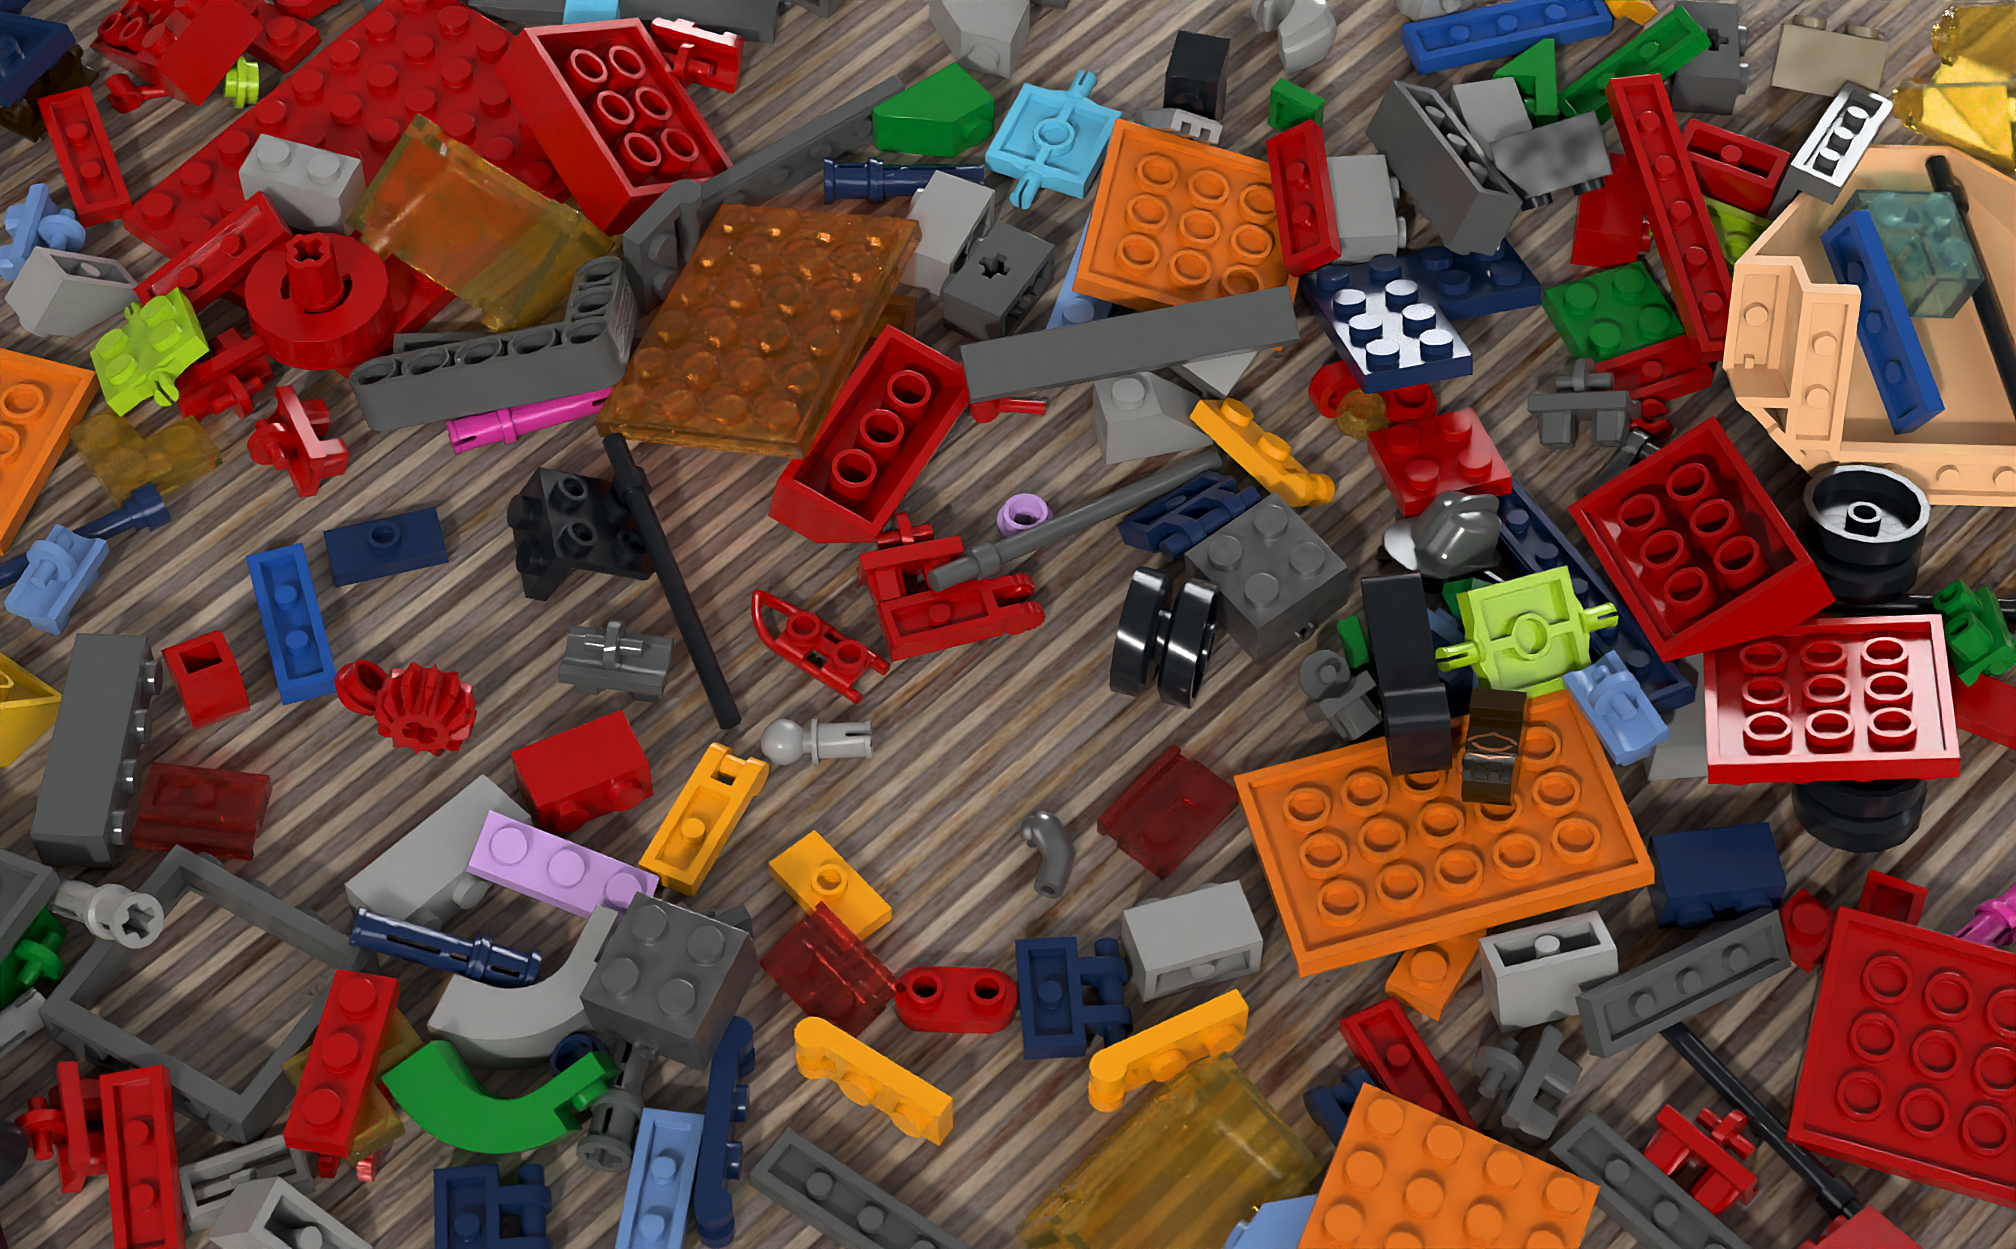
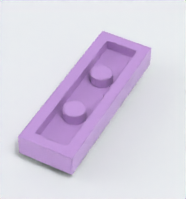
[465,810,660,921]

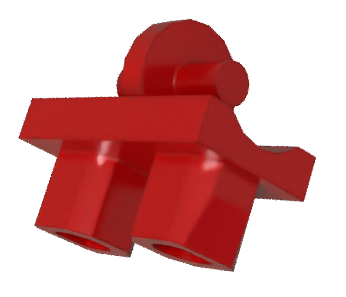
[650,18,744,94]
[174,328,274,425]
[247,385,349,498]
[856,511,964,607]
[13,1061,108,1194]
[1642,1104,1759,1219]

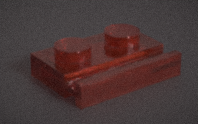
[1097,744,1239,881]
[130,762,273,861]
[759,900,906,1039]

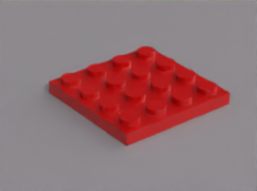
[1703,614,1960,786]
[1784,905,2016,1210]

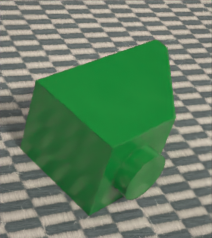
[872,62,994,158]

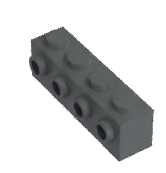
[1365,80,1523,256]
[30,633,163,868]

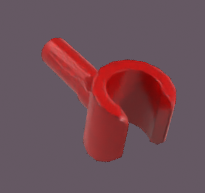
[106,73,169,114]
[968,397,1045,423]
[1591,399,1674,441]

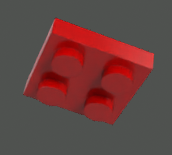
[1367,407,1512,519]

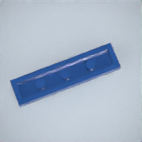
[1401,0,1613,75]
[1820,210,1945,435]

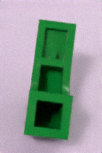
[381,1041,620,1154]

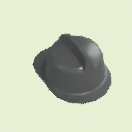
[1382,490,1503,579]

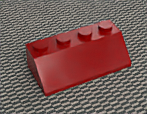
[768,324,969,544]

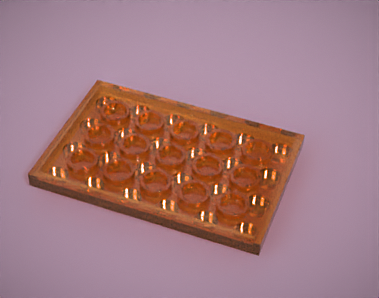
[594,203,923,460]

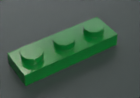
[1557,5,1712,126]

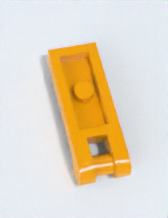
[1189,398,1335,507]
[638,742,770,898]
[1088,988,1249,1112]
[794,1017,953,1146]

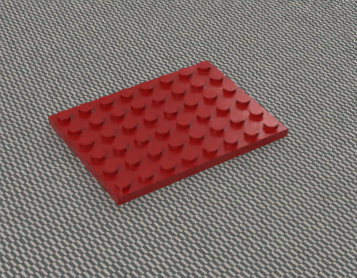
[121,0,572,379]

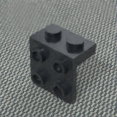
[507,467,655,601]

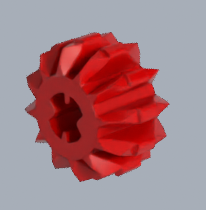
[374,662,477,757]

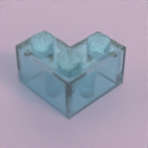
[1827,189,1984,318]

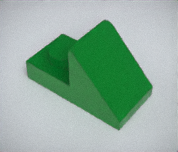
[1492,38,1558,129]

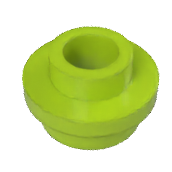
[223,56,259,109]

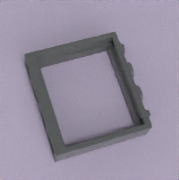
[38,844,382,1147]

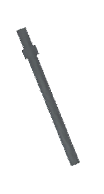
[927,449,1222,593]

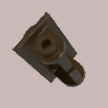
[0,42,99,143]

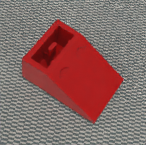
[90,0,263,107]

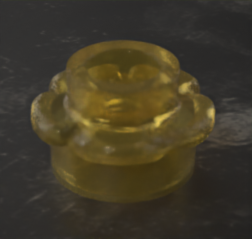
[1335,389,1390,440]

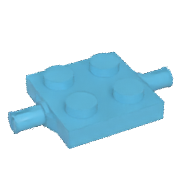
[985,70,1122,209]

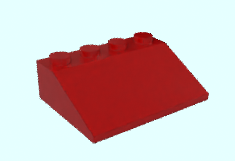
[493,18,734,237]
[1567,416,1836,663]

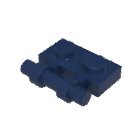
[1117,470,1262,562]
[1015,936,1133,1060]
[434,1163,553,1249]

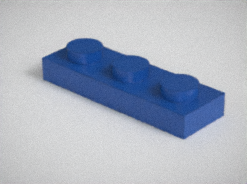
[246,543,337,706]

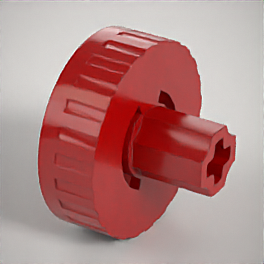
[244,232,394,370]

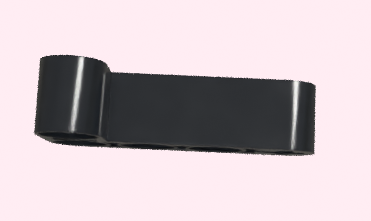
[1361,570,1452,777]

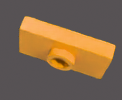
[768,830,892,953]

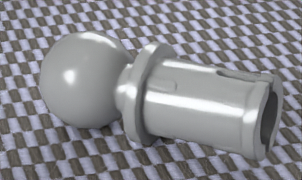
[760,718,873,766]

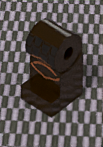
[1461,688,1528,806]

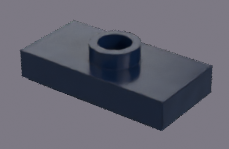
[323,507,449,587]

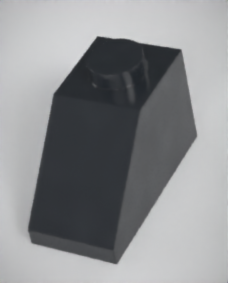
[1163,30,1231,121]

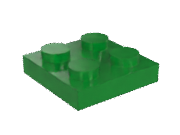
[1541,261,1686,364]

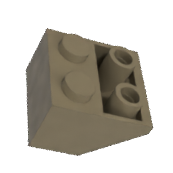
[1769,15,1889,97]

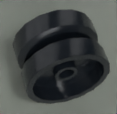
[1796,465,1931,606]
[1109,566,1220,709]
[1791,778,1929,853]

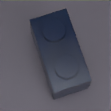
[1647,822,1787,930]

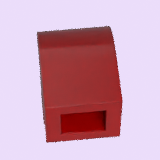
[161,630,250,731]

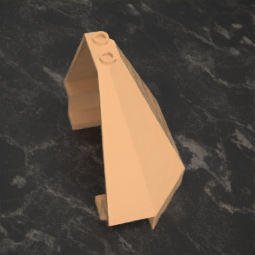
[1722,144,2016,507]

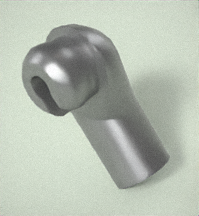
[1020,811,1076,899]

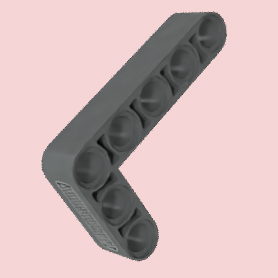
[349,255,638,432]

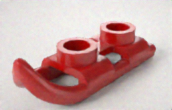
[751,589,890,705]

